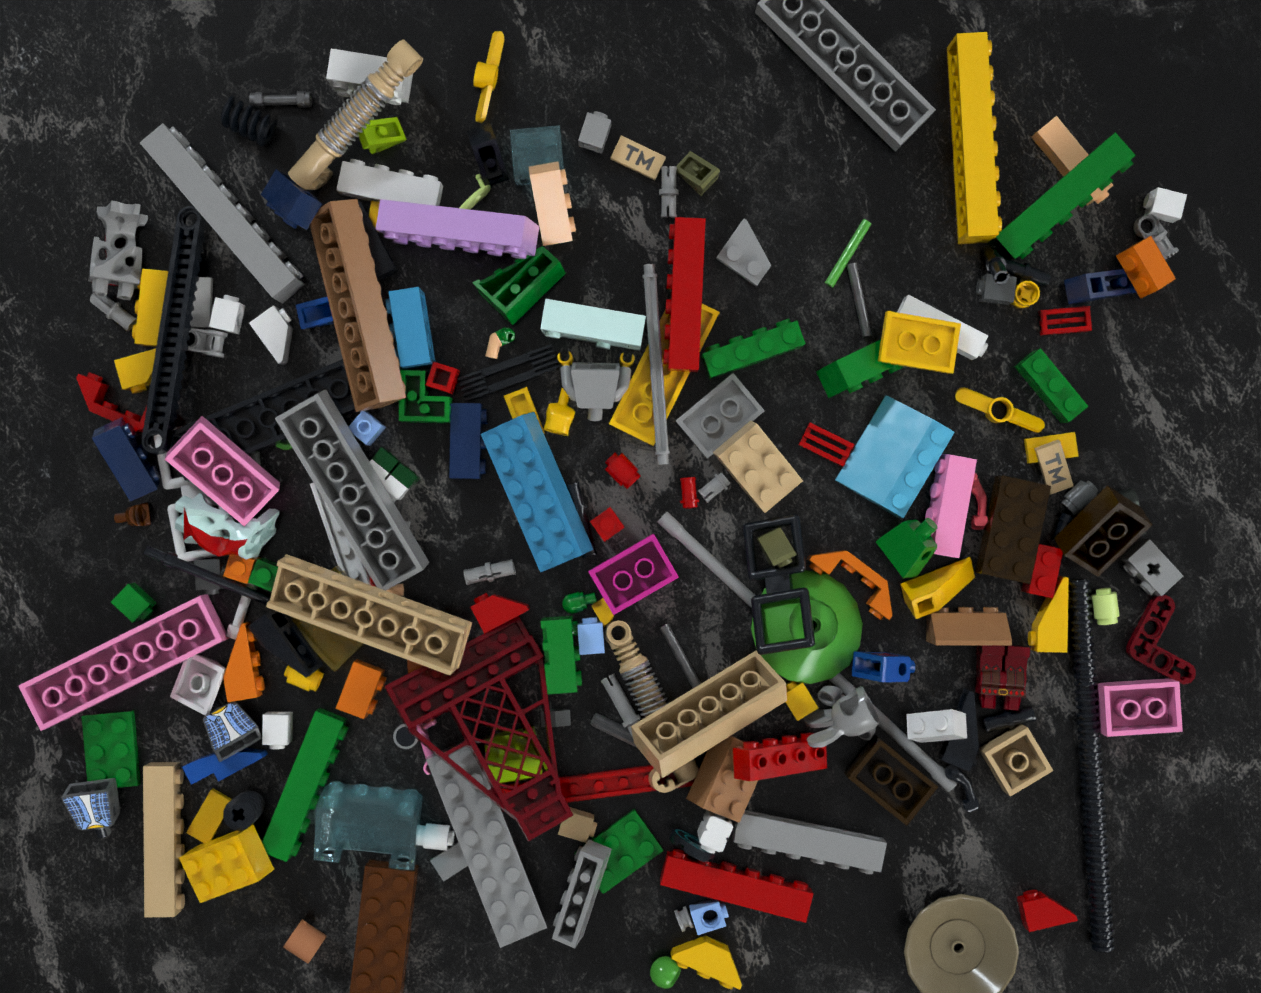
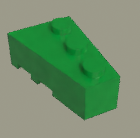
[472,246,566,325]
[816,340,903,398]
[541,615,582,694]

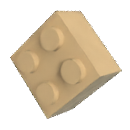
[979,724,1053,796]

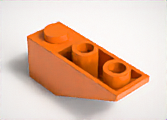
[223,621,265,702]

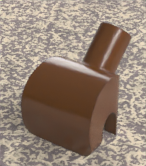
[114,502,151,526]

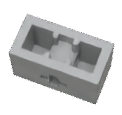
[1120,539,1183,596]

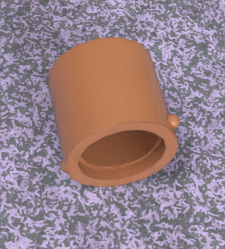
[283,919,327,964]

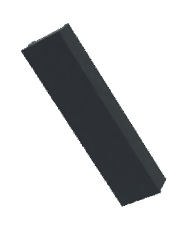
[171,359,356,482]

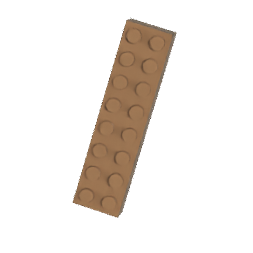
[310,199,406,412]

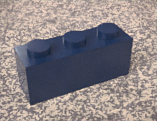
[261,169,322,230]
[449,403,487,479]
[92,417,161,502]

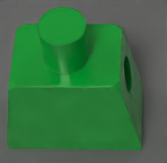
[876,518,938,578]

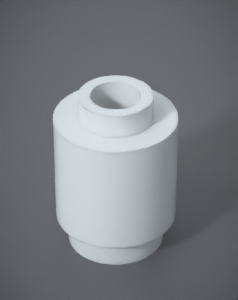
[417,823,455,851]

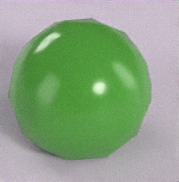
[650,956,681,989]

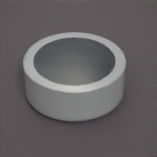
[393,724,418,749]

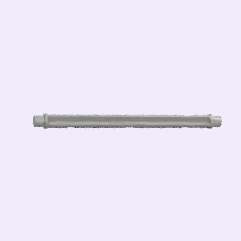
[642,264,670,465]

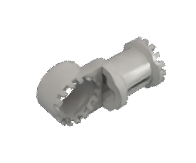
[1134,214,1179,259]

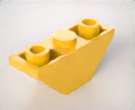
[671,935,742,990]

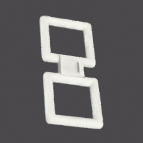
[153,426,230,562]

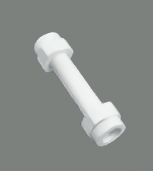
[226,583,258,640]

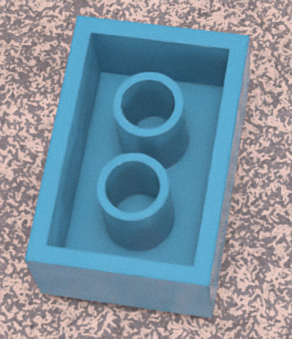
[386,287,436,370]

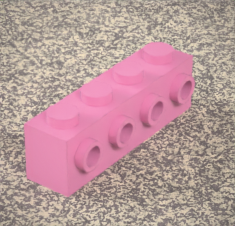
[925,454,977,558]

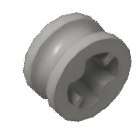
[674,906,694,932]

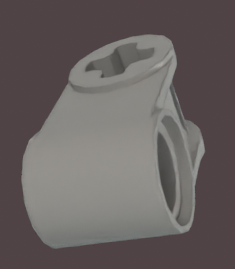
[187,328,228,358]

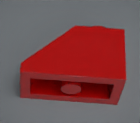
[471,593,530,634]
[1017,890,1078,932]

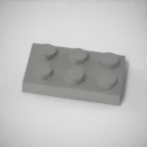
[676,373,764,459]

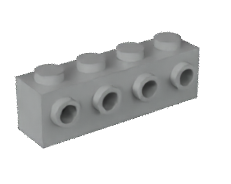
[552,840,612,948]

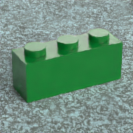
[1014,348,1088,424]

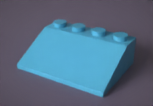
[835,395,955,518]

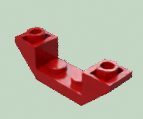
[76,372,147,432]

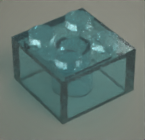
[510,125,564,186]

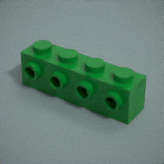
[701,319,805,380]

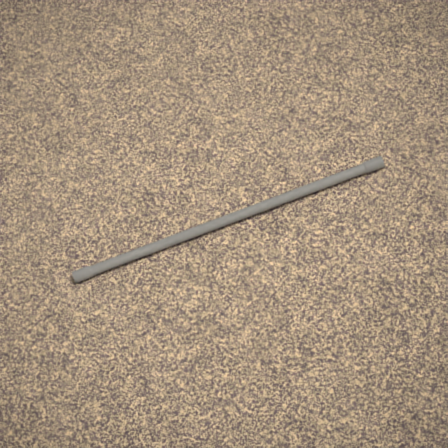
[657,512,957,792]

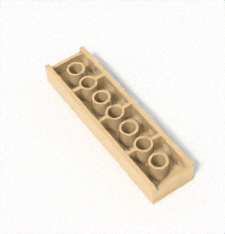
[266,554,473,676]

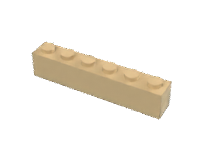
[143,762,185,917]

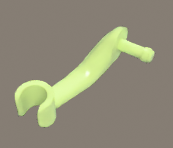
[459,174,491,210]

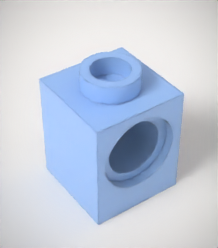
[349,411,386,446]
[577,617,605,655]
[689,898,729,935]

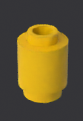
[284,665,324,692]

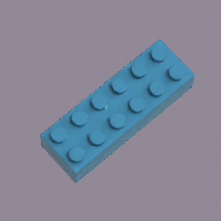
[481,412,594,573]

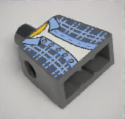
[203,699,262,763]
[61,778,120,838]

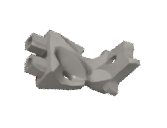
[88,201,148,300]

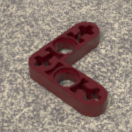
[1126,595,1196,684]

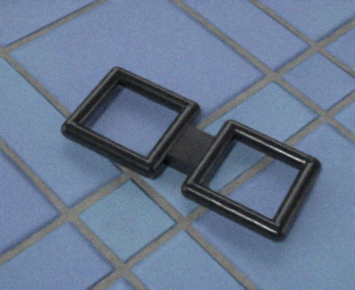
[743,514,815,655]

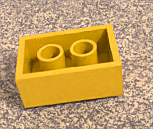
[179,824,274,903]

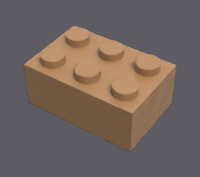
[686,735,758,823]

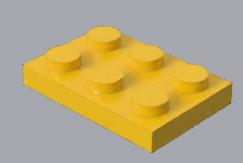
[878,311,961,374]

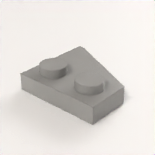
[716,219,771,287]

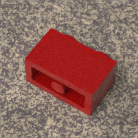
[1021,544,1063,598]

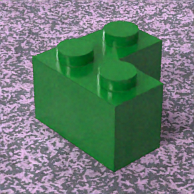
[399,370,453,423]

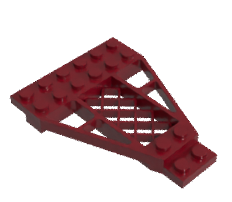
[385,616,574,842]

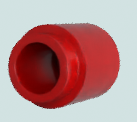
[604,452,641,489]

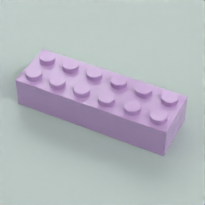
[376,199,539,259]

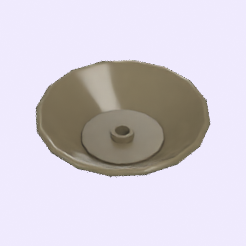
[904,894,1019,993]

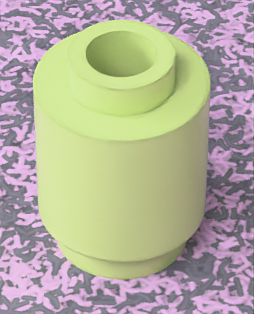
[1091,588,1120,625]

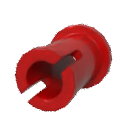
[680,477,700,509]

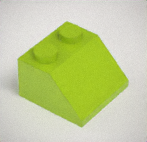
[483,726,543,783]

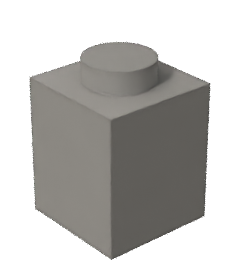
[578,111,611,154]

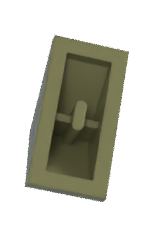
[676,151,720,196]

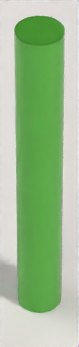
[825,219,871,288]

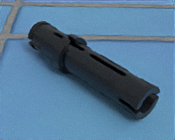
[566,482,598,558]

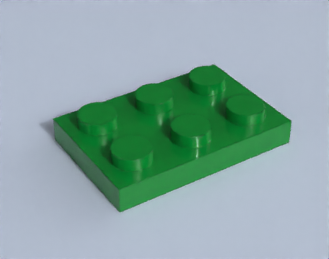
[82,710,141,788]
[574,808,664,894]

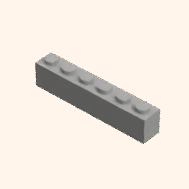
[732,810,887,874]

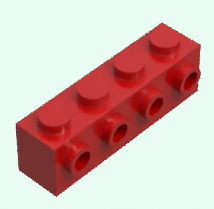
[733,733,827,781]

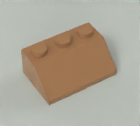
[926,607,1012,646]

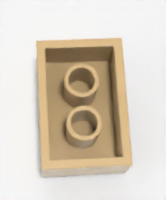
[713,420,803,513]

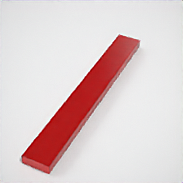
[500,759,696,811]

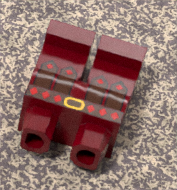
[975,645,1030,710]

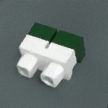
[370,447,420,502]

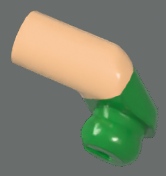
[485,327,515,359]

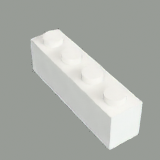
[336,159,443,206]

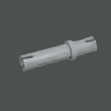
[601,673,641,738]

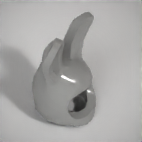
[803,686,879,748]

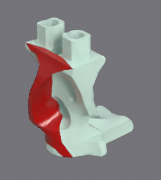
[175,493,279,559]

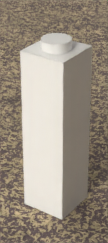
[897,295,988,360]

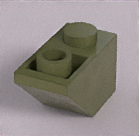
[756,527,796,568]

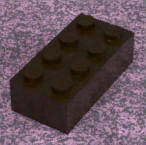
[975,475,1051,584]

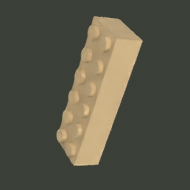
[631,651,787,778]

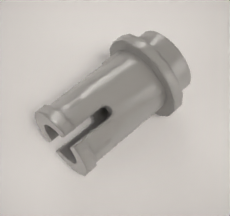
[698,473,730,503]

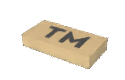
[611,135,666,181]
[1034,440,1073,495]

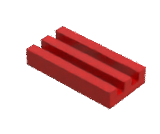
[1038,306,1092,336]
[798,423,855,467]

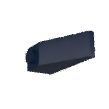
[1064,269,1137,304]

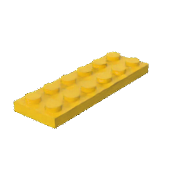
[609,304,720,446]

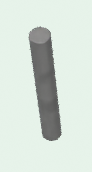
[847,263,872,338]
[660,623,701,688]

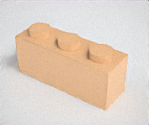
[529,162,576,246]

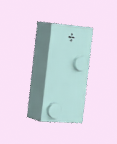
[540,299,646,351]

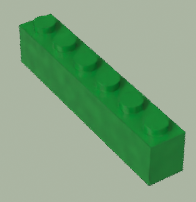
[996,132,1136,259]
[262,708,349,862]

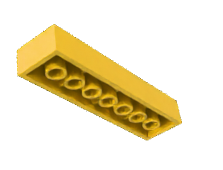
[947,32,1002,244]

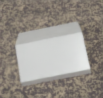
[170,654,226,716]

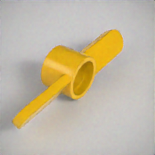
[473,31,504,123]
[955,387,1045,433]

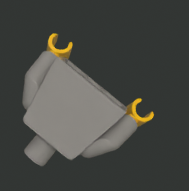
[557,351,635,421]

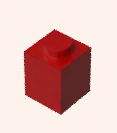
[426,362,460,395]
[590,507,625,542]

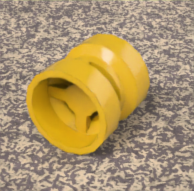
[1012,281,1040,308]

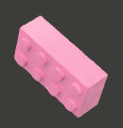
[165,416,280,526]

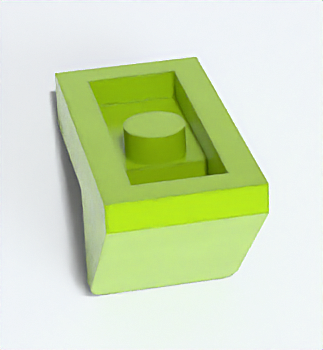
[358,117,407,154]

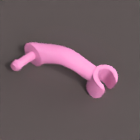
[417,719,437,775]

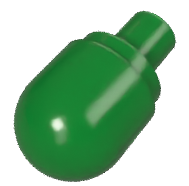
[562,592,597,614]

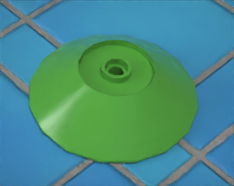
[751,570,863,684]

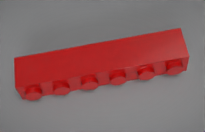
[663,217,706,372]
[660,849,813,923]

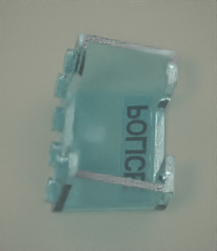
[314,781,423,870]

